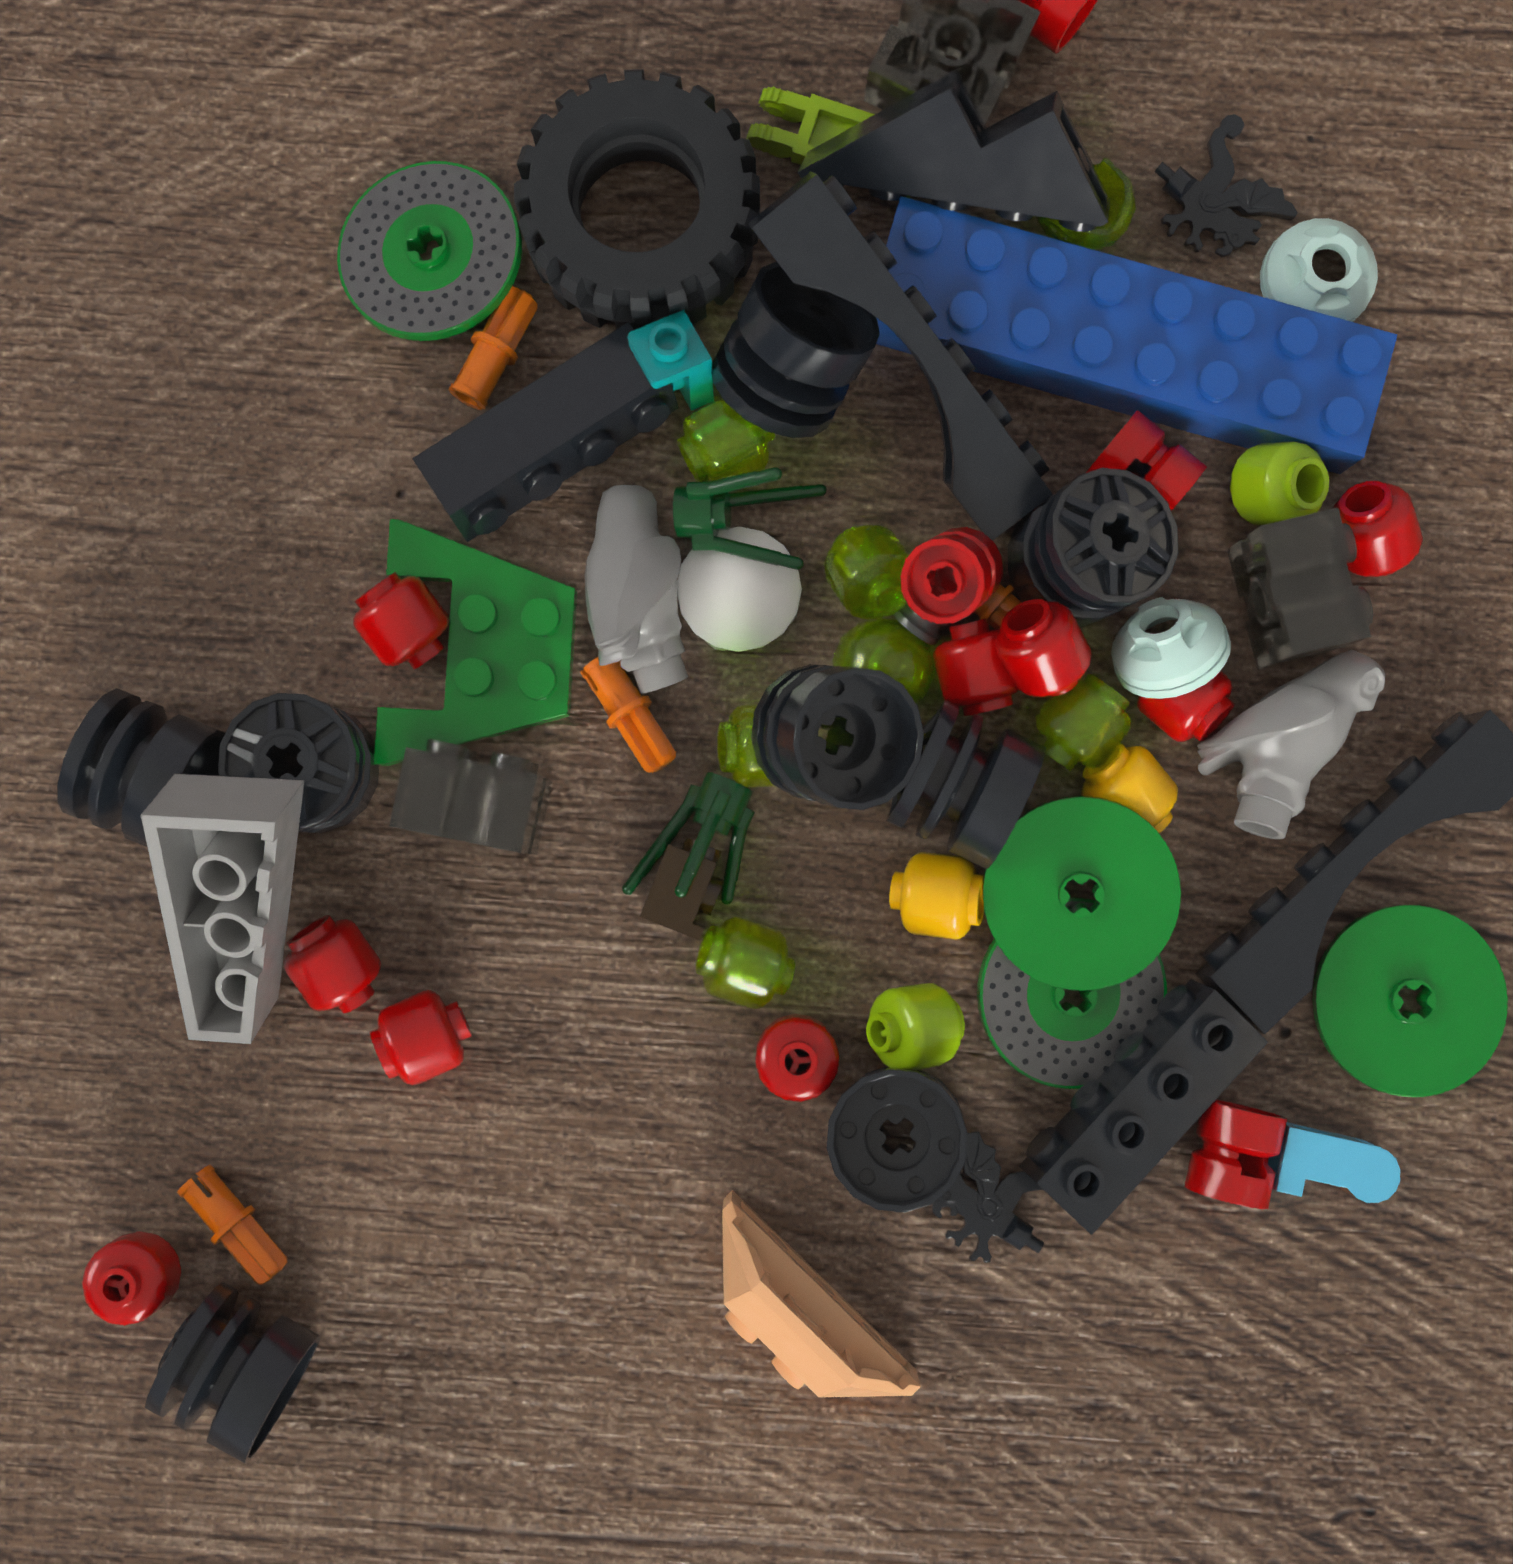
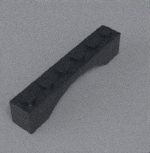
[748,172,1053,541]
[1195,710,1513,1034]

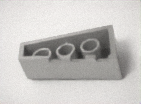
[141,774,304,1044]

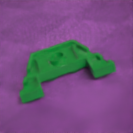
[374,519,577,766]

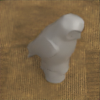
[584,485,688,694]
[1197,650,1385,839]

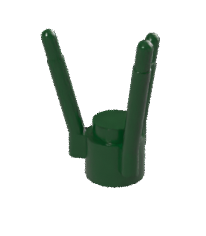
[673,467,827,570]
[622,772,755,905]

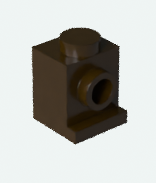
[640,838,725,941]

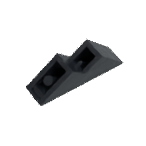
[797,69,1110,232]

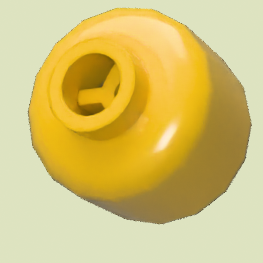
[1081,744,1178,833]
[889,852,984,940]

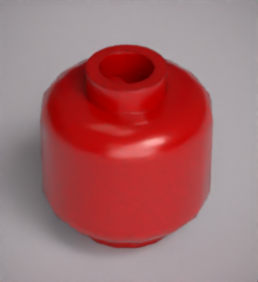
[1328,481,1423,577]
[353,571,449,670]
[995,599,1092,697]
[933,618,1019,716]
[1137,671,1235,742]
[284,915,382,1014]
[370,990,472,1085]
[755,1014,840,1102]
[82,1231,182,1326]

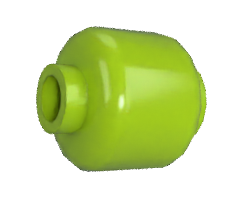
[1230,442,1329,526]
[866,983,965,1070]

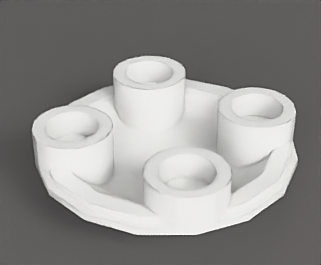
[677,527,802,652]

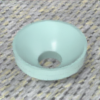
[1260,218,1378,322]
[1111,597,1231,699]

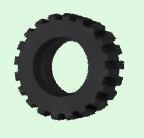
[514,69,760,330]

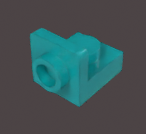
[628,310,714,411]

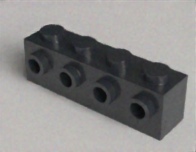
[412,322,679,542]
[1019,979,1268,1235]

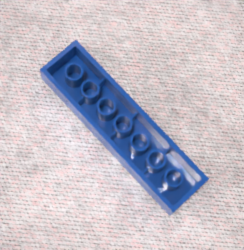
[876,196,1397,474]

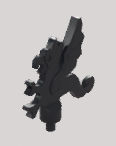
[1154,114,1298,257]
[932,1131,1044,1263]

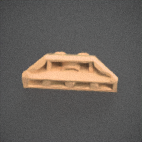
[722,1190,921,1397]

